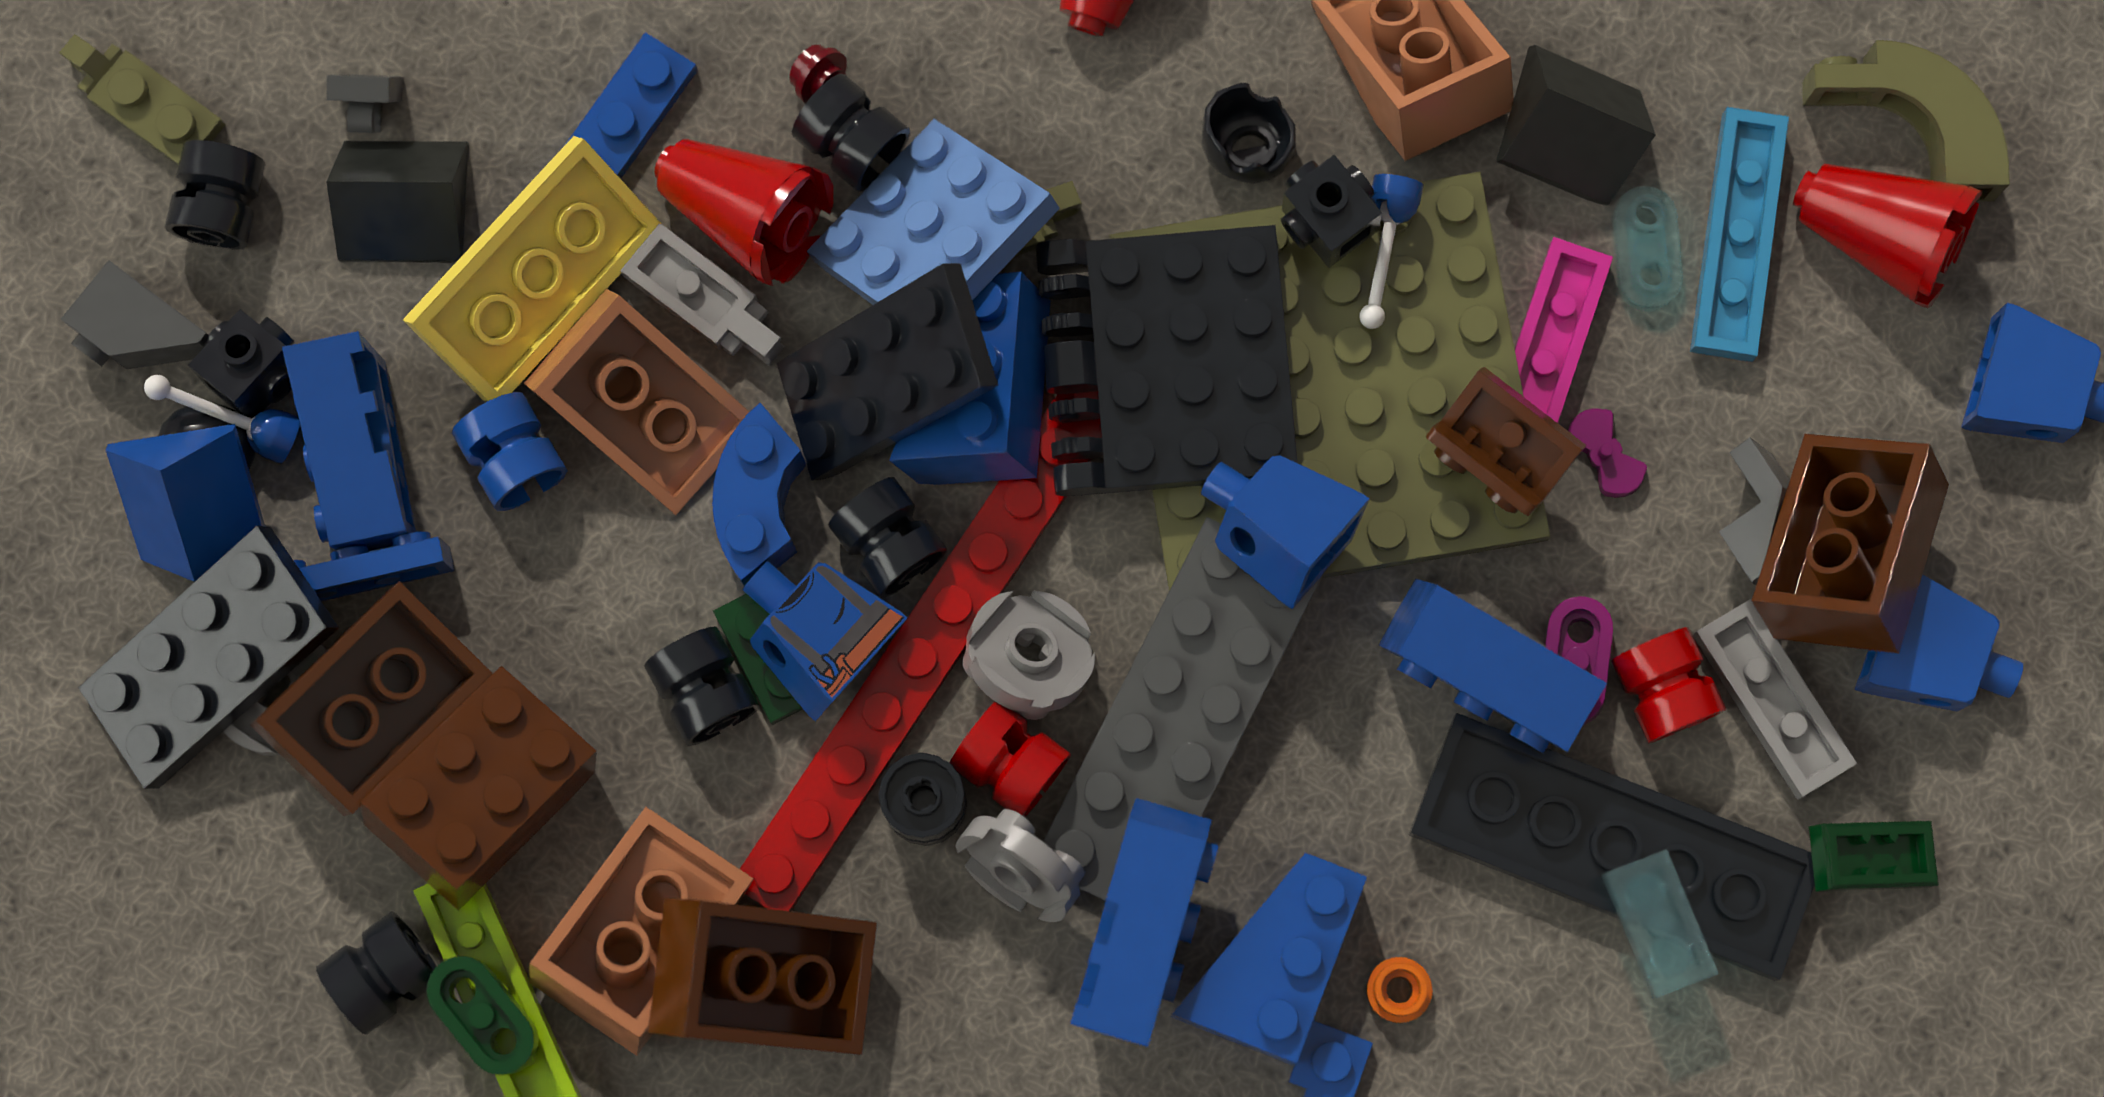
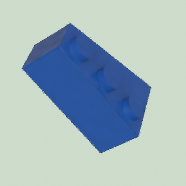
[1379,578,1607,754]

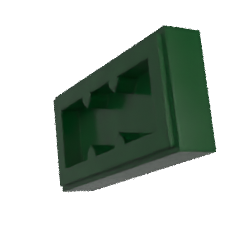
[1809,821,1939,892]

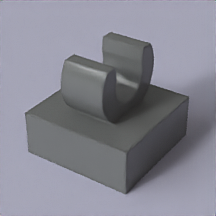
[327,74,403,133]

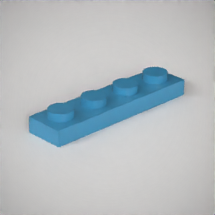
[1690,107,1789,362]

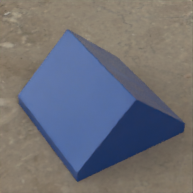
[106,424,265,582]

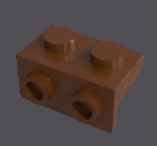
[1426,367,1587,516]

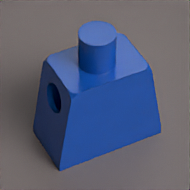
[1961,303,2104,443]
[1201,456,1370,609]
[1854,574,2024,712]

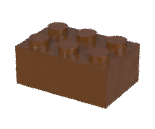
[1752,434,1949,654]
[250,581,493,816]
[360,666,597,911]
[648,898,877,1055]

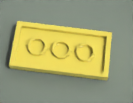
[403,136,661,403]

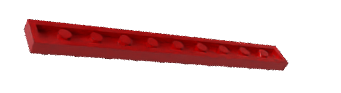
[740,391,1102,911]

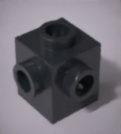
[1280,155,1382,268]
[188,309,295,418]

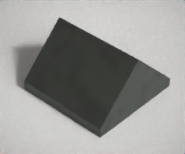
[1496,44,1656,205]
[326,141,468,262]

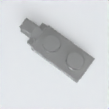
[620,223,785,366]

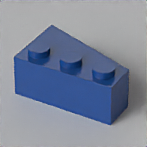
[889,272,1051,485]
[282,331,416,551]
[1070,798,1219,1047]
[1171,853,1367,1065]

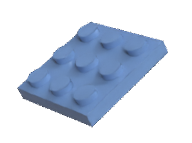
[807,119,1060,305]

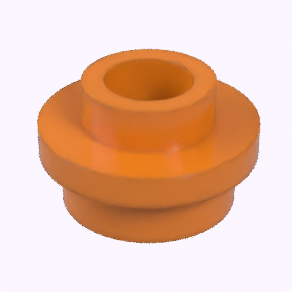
[1366,957,1432,1023]

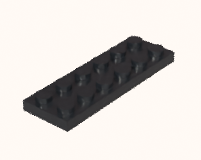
[1408,713,1815,981]

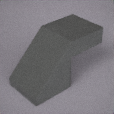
[1719,437,1790,585]

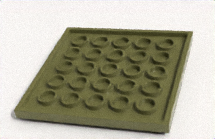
[1109,172,1550,591]

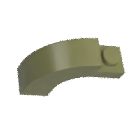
[1802,40,2010,201]

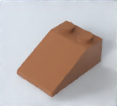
[1311,0,1514,161]
[523,289,749,515]
[529,807,753,1056]

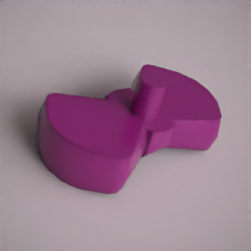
[1568,408,1647,498]

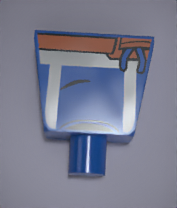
[742,561,907,721]

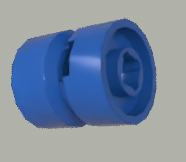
[452,392,568,511]

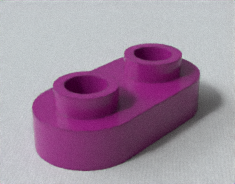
[1545,596,1613,725]

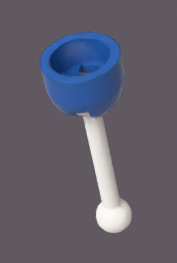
[1359,174,1424,329]
[144,375,300,464]

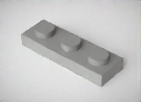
[1693,599,1857,800]

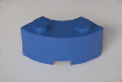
[712,403,807,586]

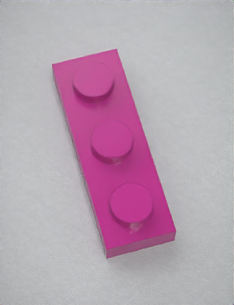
[1514,237,1613,423]

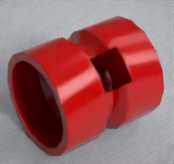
[1611,627,1727,743]
[950,702,1071,817]

